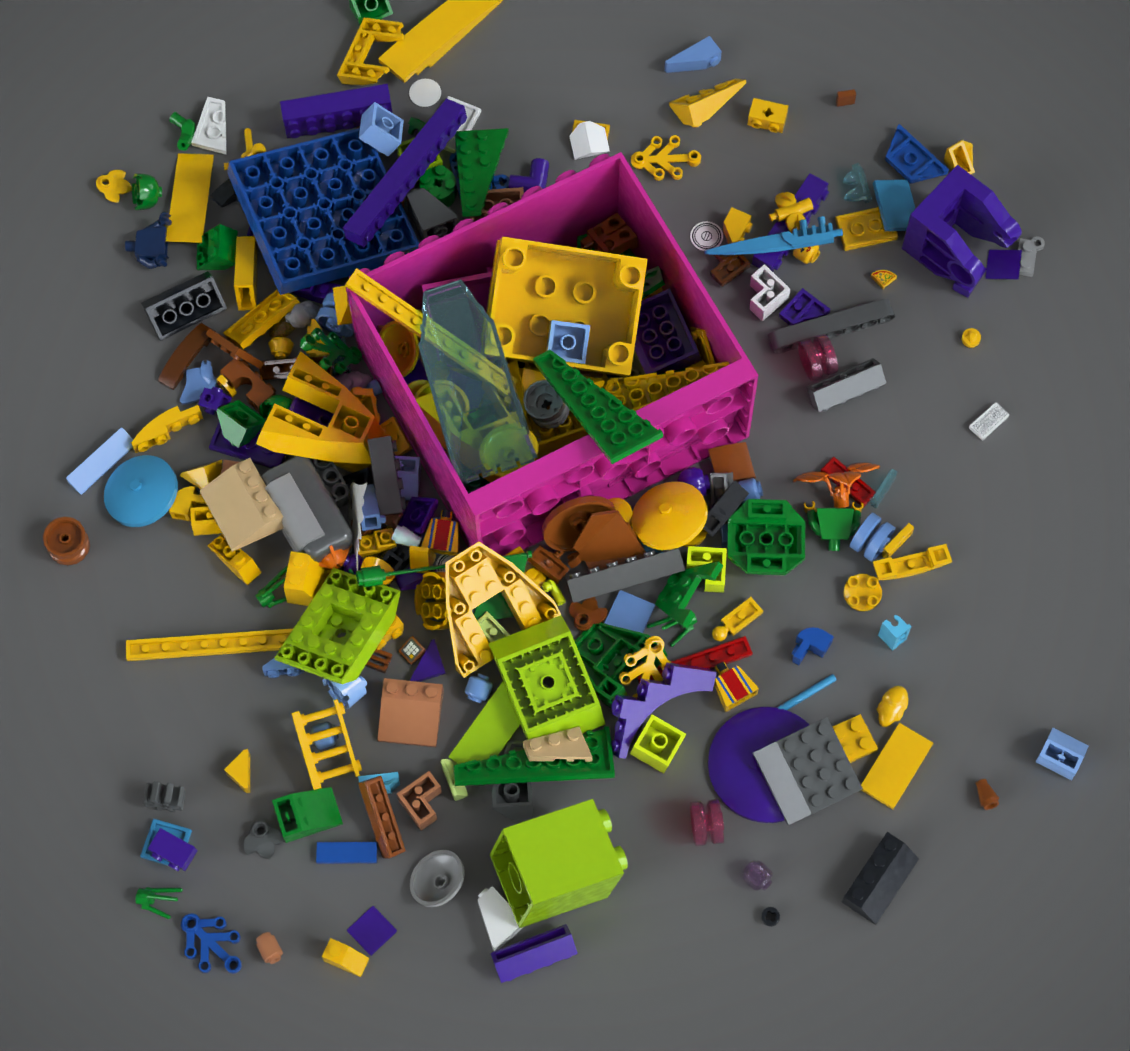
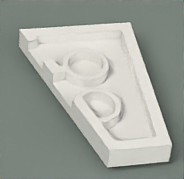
[191,97,227,155]

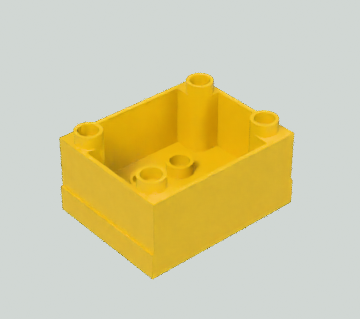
[480,237,648,377]

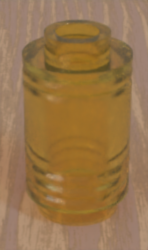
[269,312,296,338]

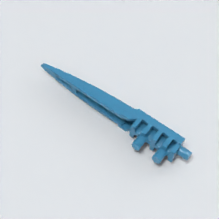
[704,216,843,255]

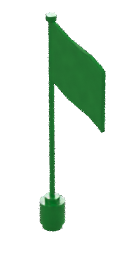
[356,550,532,620]

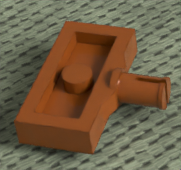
[527,546,570,584]

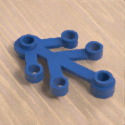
[181,913,242,974]

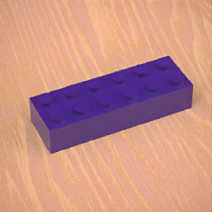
[280,84,392,138]

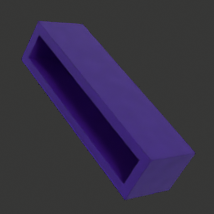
[490,924,578,983]

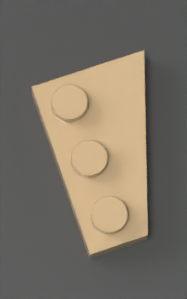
[523,727,592,762]

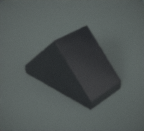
[342,467,372,495]

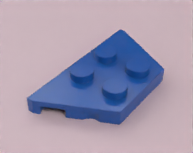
[885,124,949,184]

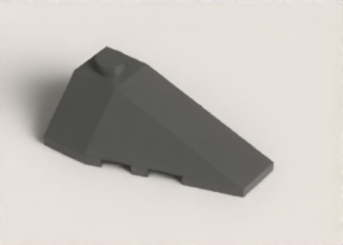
[492,740,533,820]

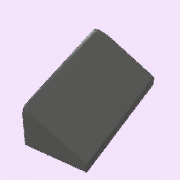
[710,472,733,506]

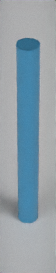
[776,674,837,710]

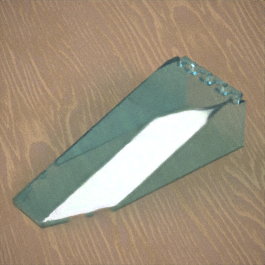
[418,279,537,484]

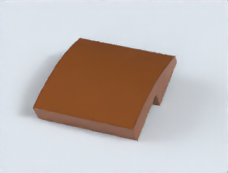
[708,442,756,482]

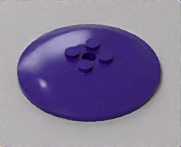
[708,707,809,823]

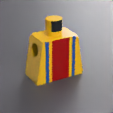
[421,510,459,556]
[714,662,759,712]

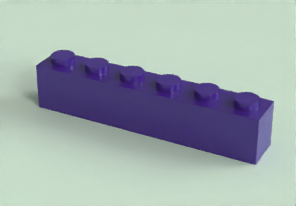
[752,173,829,272]

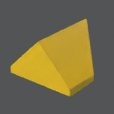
[943,140,975,174]
[180,459,222,489]

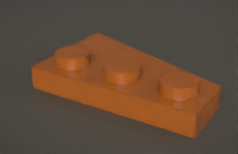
[206,328,264,369]

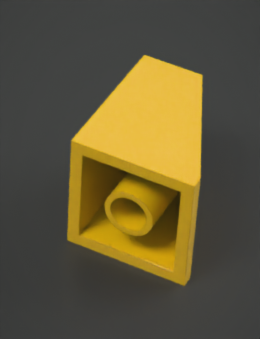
[284,551,331,606]

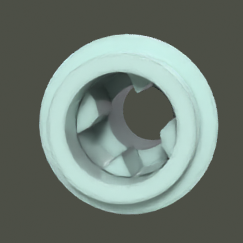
[392,525,422,547]

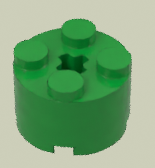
[419,165,457,207]

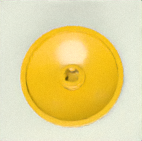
[631,482,708,550]

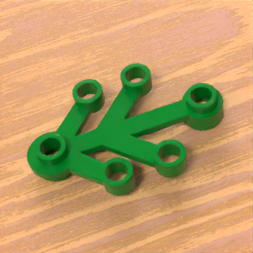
[300,328,362,374]

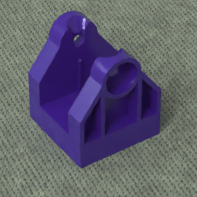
[902,165,1022,287]

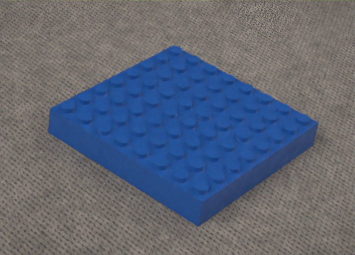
[227,128,419,295]

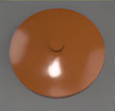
[542,496,616,551]

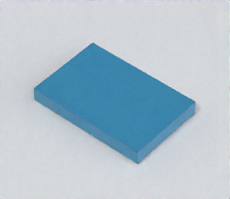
[872,180,916,231]

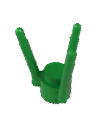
[255,566,288,608]
[647,609,697,647]
[136,887,183,919]

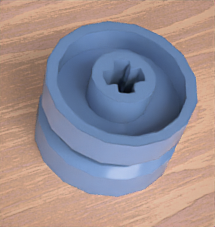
[315,293,354,337]
[849,512,896,562]

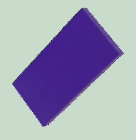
[209,422,287,468]

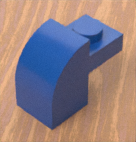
[791,627,834,666]

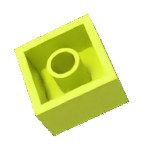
[630,715,686,774]

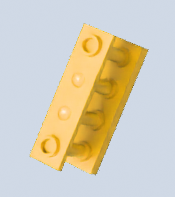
[291,699,362,790]

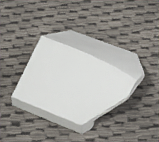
[569,121,610,160]

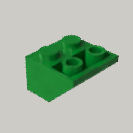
[196,224,238,270]

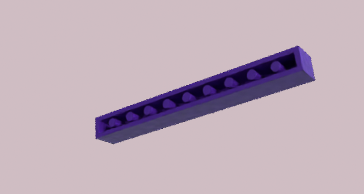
[343,98,467,247]

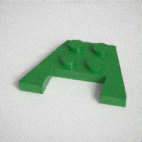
[655,561,723,629]

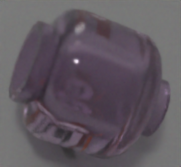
[742,860,773,891]

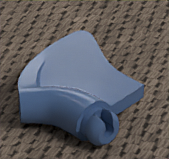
[180,360,219,404]

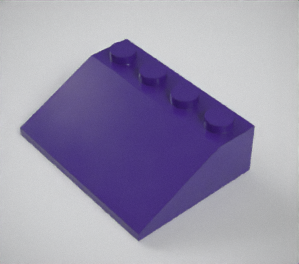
[634,288,702,374]

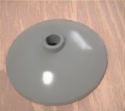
[410,850,465,907]

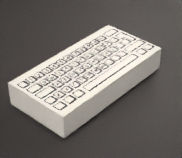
[969,402,1009,441]

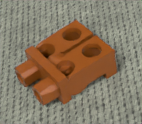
[580,213,638,255]

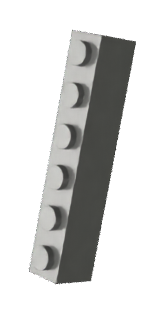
[566,548,685,603]

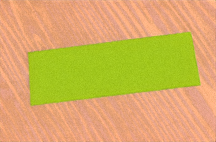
[449,682,548,764]

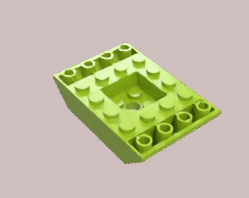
[274,568,400,684]
[489,615,605,740]

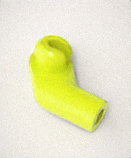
[542,580,566,606]

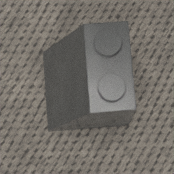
[406,188,458,240]

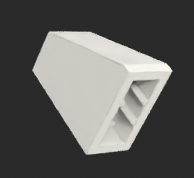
[478,886,524,951]

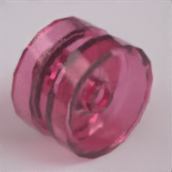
[798,334,838,381]
[690,799,724,846]

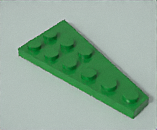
[455,128,509,217]

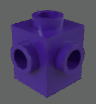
[198,387,232,415]

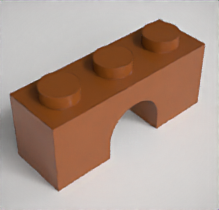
[220,358,276,413]

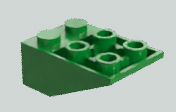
[272,787,343,843]

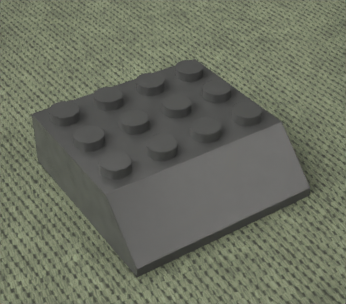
[752,717,863,825]

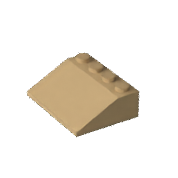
[200,458,283,552]

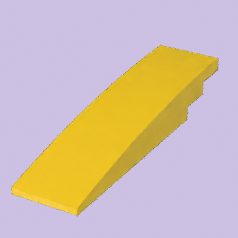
[378,0,503,83]

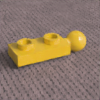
[712,597,763,641]

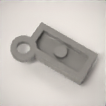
[1018,236,1045,277]

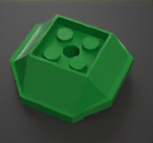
[727,499,805,575]

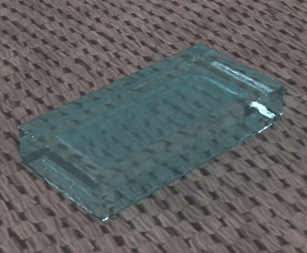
[871,469,898,509]

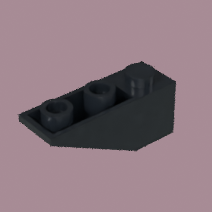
[703,481,749,537]

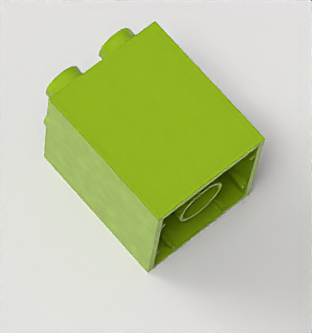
[489,799,628,928]

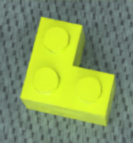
[686,546,727,593]

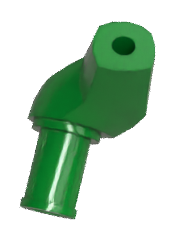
[169,112,195,151]

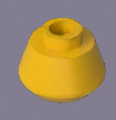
[268,337,294,359]

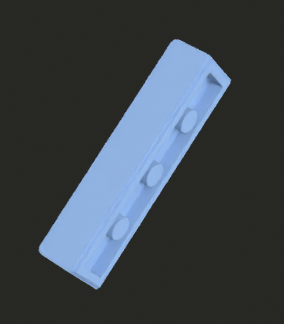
[66,427,133,495]

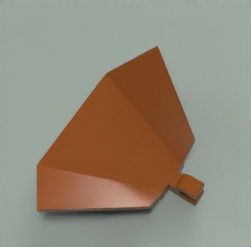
[567,510,646,569]

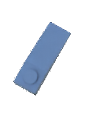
[665,36,722,73]

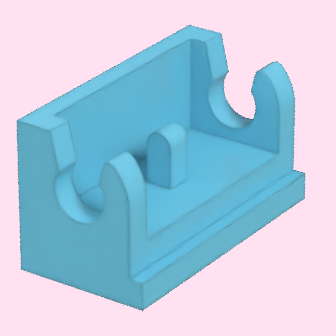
[878,615,911,651]

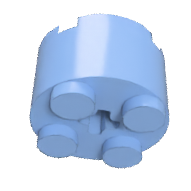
[323,676,367,709]

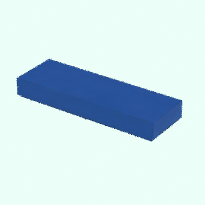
[316,842,377,864]

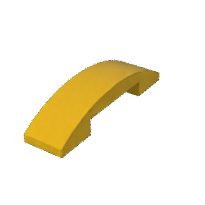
[873,544,952,580]

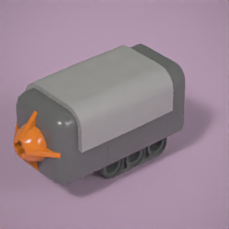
[261,456,353,570]

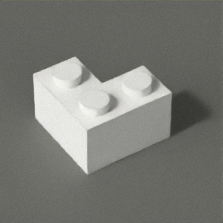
[749,264,790,321]

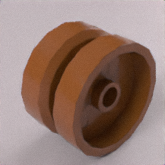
[43,517,90,566]

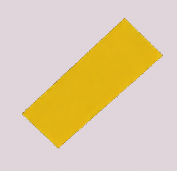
[166,153,214,243]

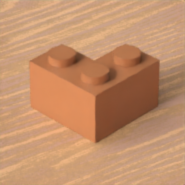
[397,771,442,831]

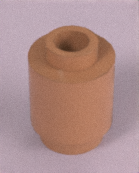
[256,932,283,964]

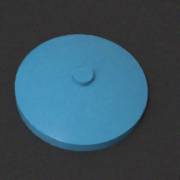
[104,455,178,527]

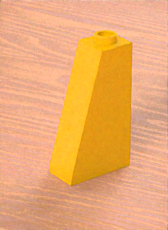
[234,236,257,311]

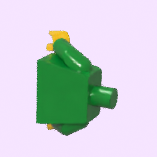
[804,501,864,551]

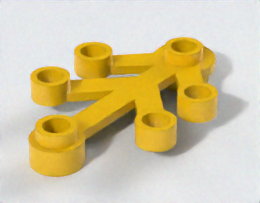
[631,135,701,181]
[619,636,671,697]

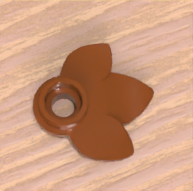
[569,597,608,631]

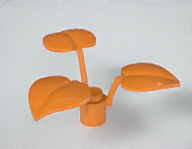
[793,463,880,508]

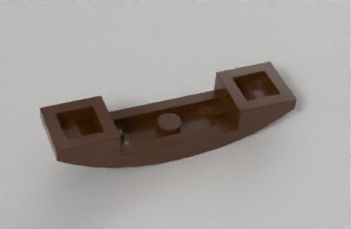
[158,323,216,390]

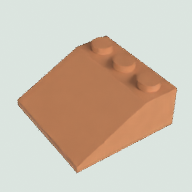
[378,678,444,748]

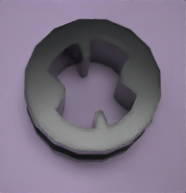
[762,907,780,927]

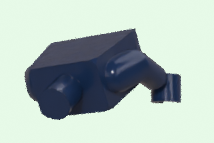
[125,212,172,269]

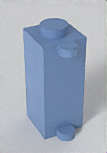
[361,484,386,531]

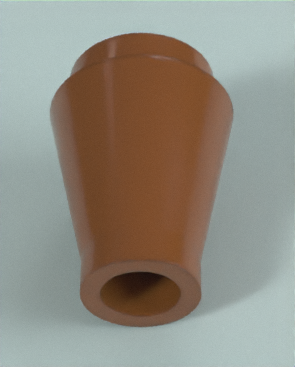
[975,779,999,810]

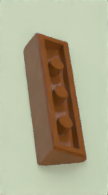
[358,776,406,858]

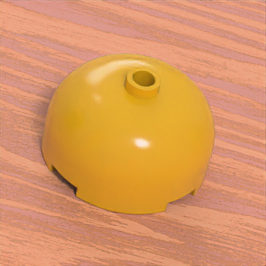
[414,571,449,630]

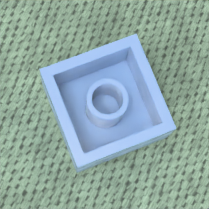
[359,102,404,156]
[546,320,590,364]

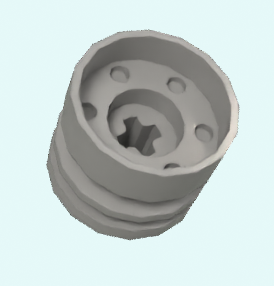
[523,380,570,429]

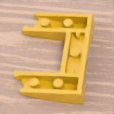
[337,17,404,85]

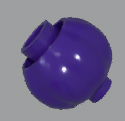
[678,467,710,497]

